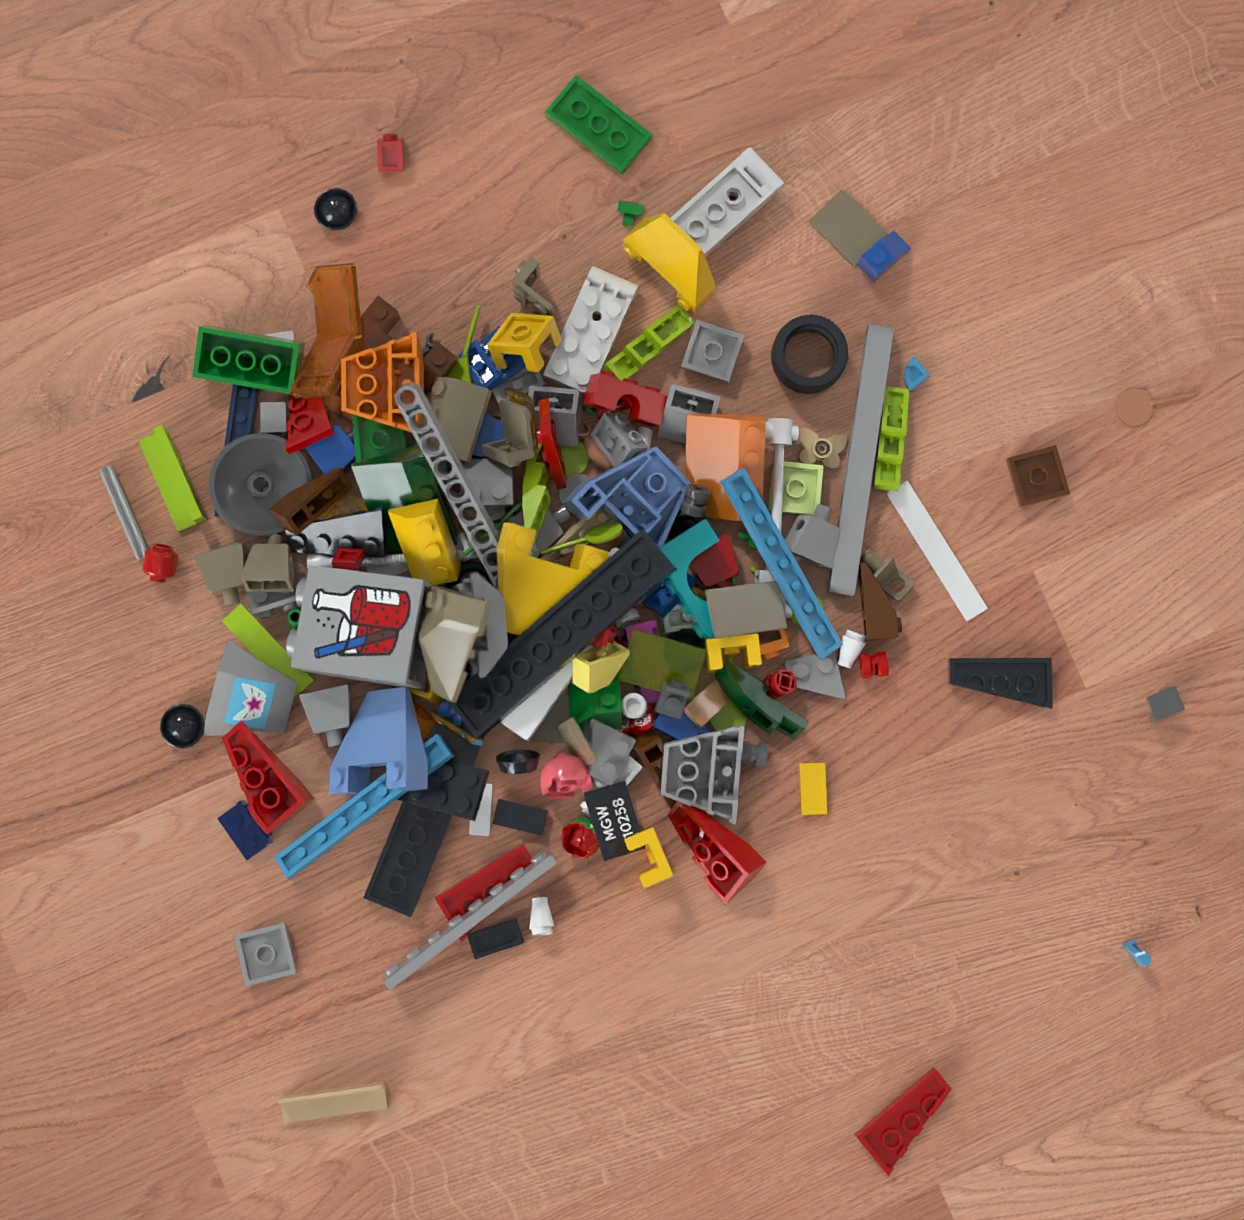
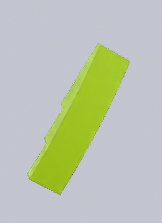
[602,305,696,381]
[873,386,909,492]
[522,439,551,543]
[222,604,315,698]

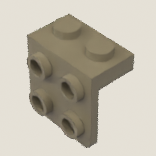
[512,257,556,319]
[482,399,535,467]

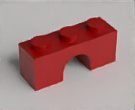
[583,371,668,427]

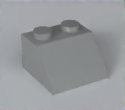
[460,458,514,510]

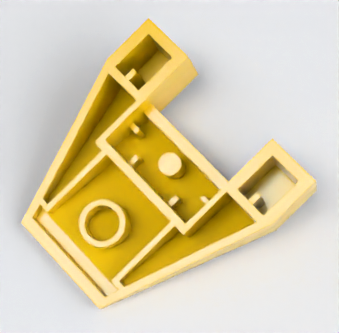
[623,213,716,314]
[497,523,609,635]

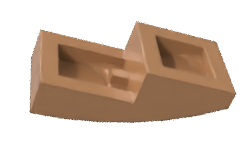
[683,679,730,729]

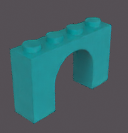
[660,519,747,640]

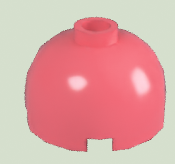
[540,753,593,799]

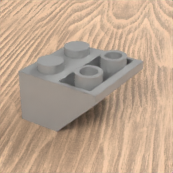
[657,384,721,445]
[526,385,584,448]

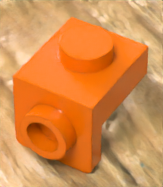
[760,627,792,660]

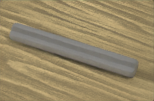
[99,465,148,560]

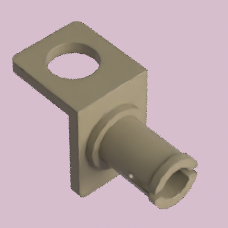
[860,549,915,602]

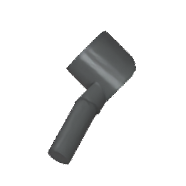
[421,333,441,357]

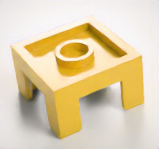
[487,313,562,372]
[705,633,762,674]
[624,827,673,888]

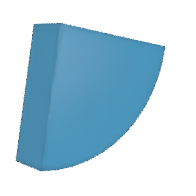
[904,356,930,392]
[1122,939,1152,967]

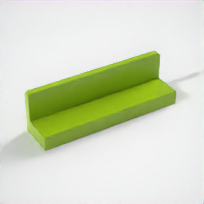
[139,425,207,532]

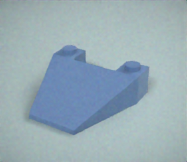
[562,446,691,548]
[329,687,428,796]

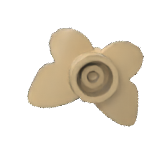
[799,428,848,469]

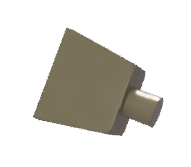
[240,534,295,592]
[194,543,247,607]

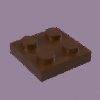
[1006,445,1070,507]

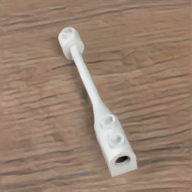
[754,418,799,620]

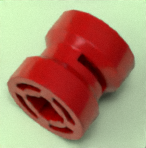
[859,651,889,679]
[762,669,797,699]

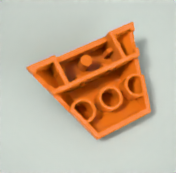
[341,331,424,432]

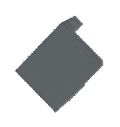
[1146,686,1185,722]

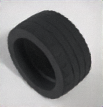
[771,314,848,394]

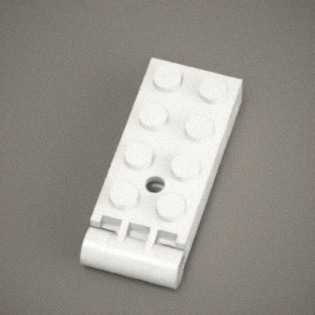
[670,147,785,258]
[543,266,639,394]

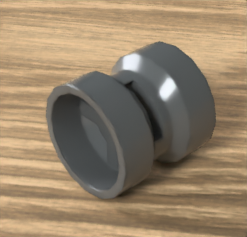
[681,484,711,517]
[741,741,767,768]

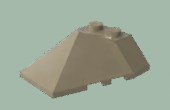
[419,586,490,702]

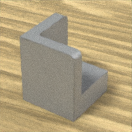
[260,402,288,437]

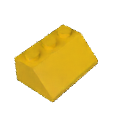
[388,499,461,585]

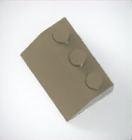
[414,377,492,463]

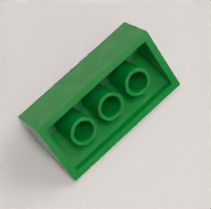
[192,325,305,394]

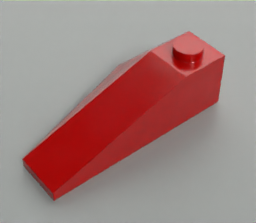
[222,721,315,834]
[668,801,767,905]

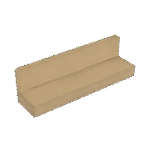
[278,1081,388,1123]

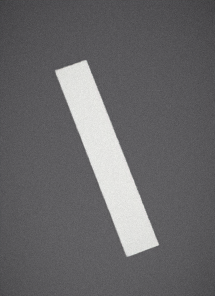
[886,481,988,621]

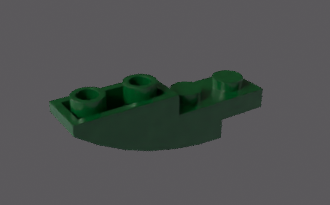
[714,660,808,740]

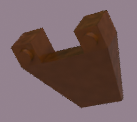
[337,296,458,397]

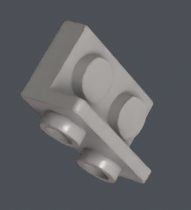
[590,413,648,467]
[245,575,299,620]

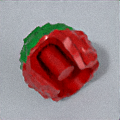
[560,817,599,859]

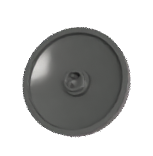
[208,433,312,536]

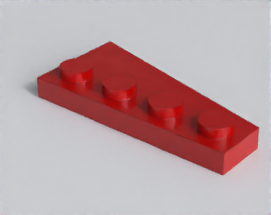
[435,843,532,942]
[854,1067,952,1177]

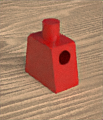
[689,534,739,590]

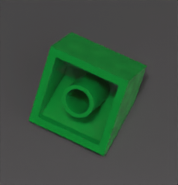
[568,671,622,731]

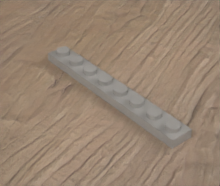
[383,850,557,990]

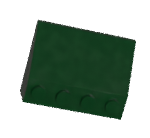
[351,444,458,555]

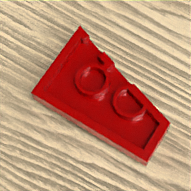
[285,373,335,455]
[536,398,567,489]

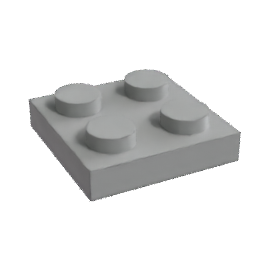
[681,320,744,384]
[234,922,298,986]

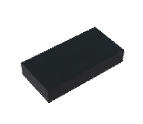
[492,799,548,836]
[467,918,524,959]

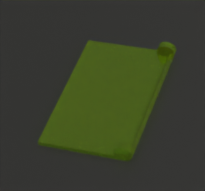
[618,629,707,700]

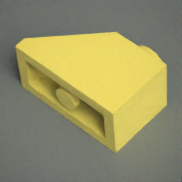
[572,641,630,693]

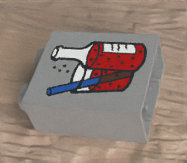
[286,565,438,690]

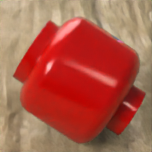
[142,544,178,583]

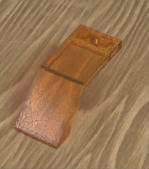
[289,263,362,398]

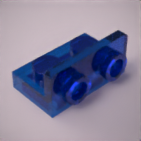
[217,800,273,861]

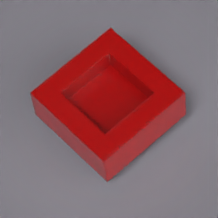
[331,548,365,571]

